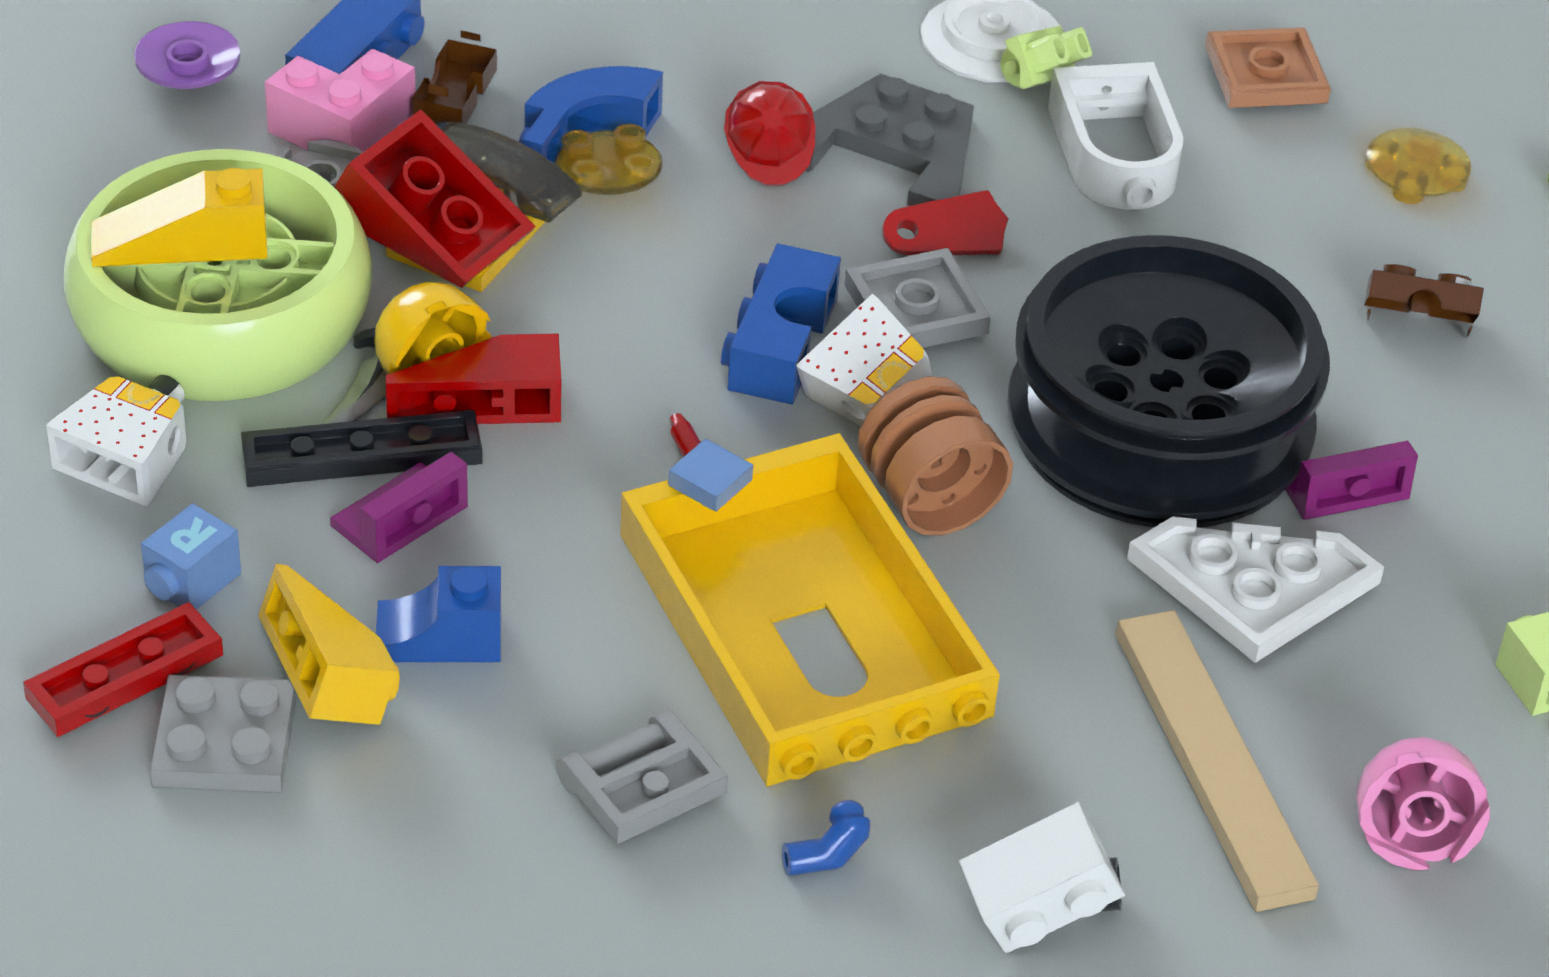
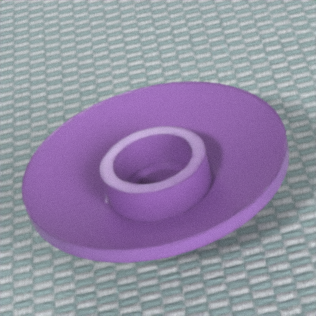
[134,21,240,89]

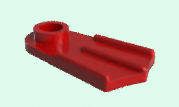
[882,190,1009,255]

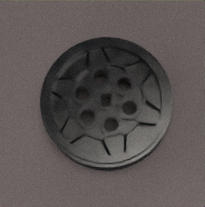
[1007,235,1330,528]

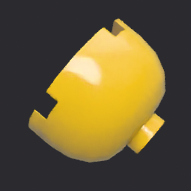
[374,282,492,375]

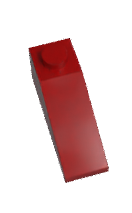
[386,333,562,424]

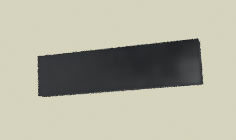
[241,410,483,487]

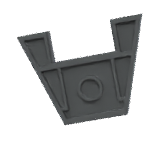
[805,73,974,206]

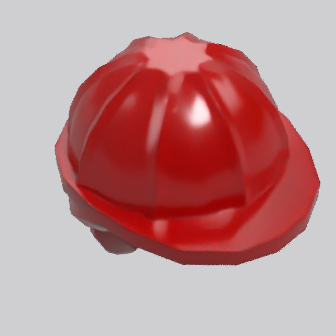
[724,81,816,186]

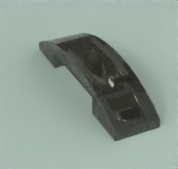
[434,122,582,223]

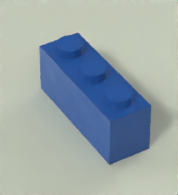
[285,0,425,74]

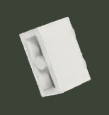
[959,802,1125,954]

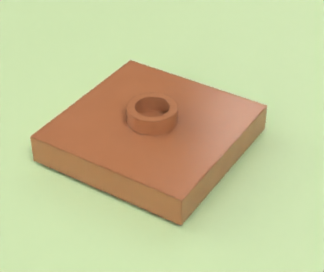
[1205,27,1331,108]

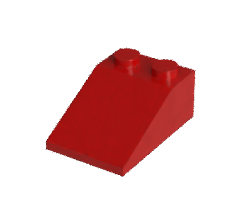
[334,109,536,288]

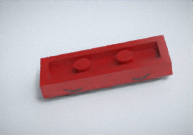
[23,602,224,737]

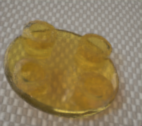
[556,124,662,195]
[1365,128,1471,204]

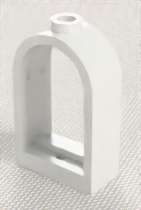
[1048,62,1183,210]

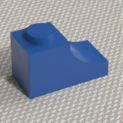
[376,566,501,662]

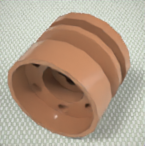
[857,376,1013,536]

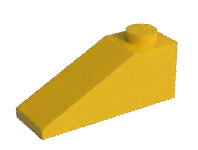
[91,168,268,267]
[258,564,400,725]

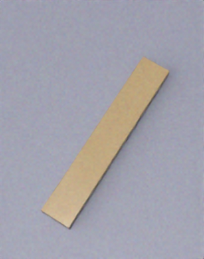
[1115,610,1319,912]

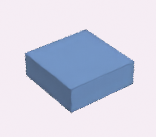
[668,438,753,512]

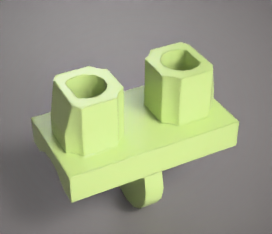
[1000,25,1092,89]

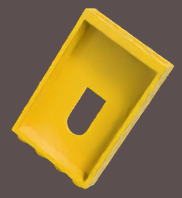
[620,433,1000,787]

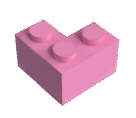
[265,49,416,152]

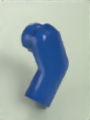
[782,800,870,876]

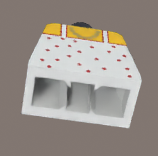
[796,294,933,426]
[46,375,187,507]

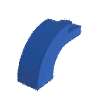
[517,66,663,181]

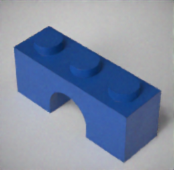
[721,243,841,405]

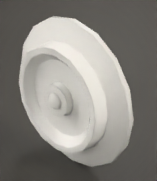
[920,0,1060,83]

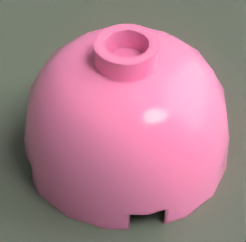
[1357,737,1490,870]

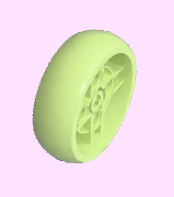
[64,149,373,401]

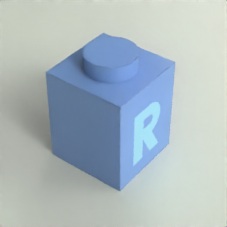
[141,503,241,609]

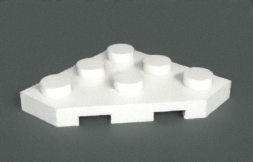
[1127,517,1384,663]

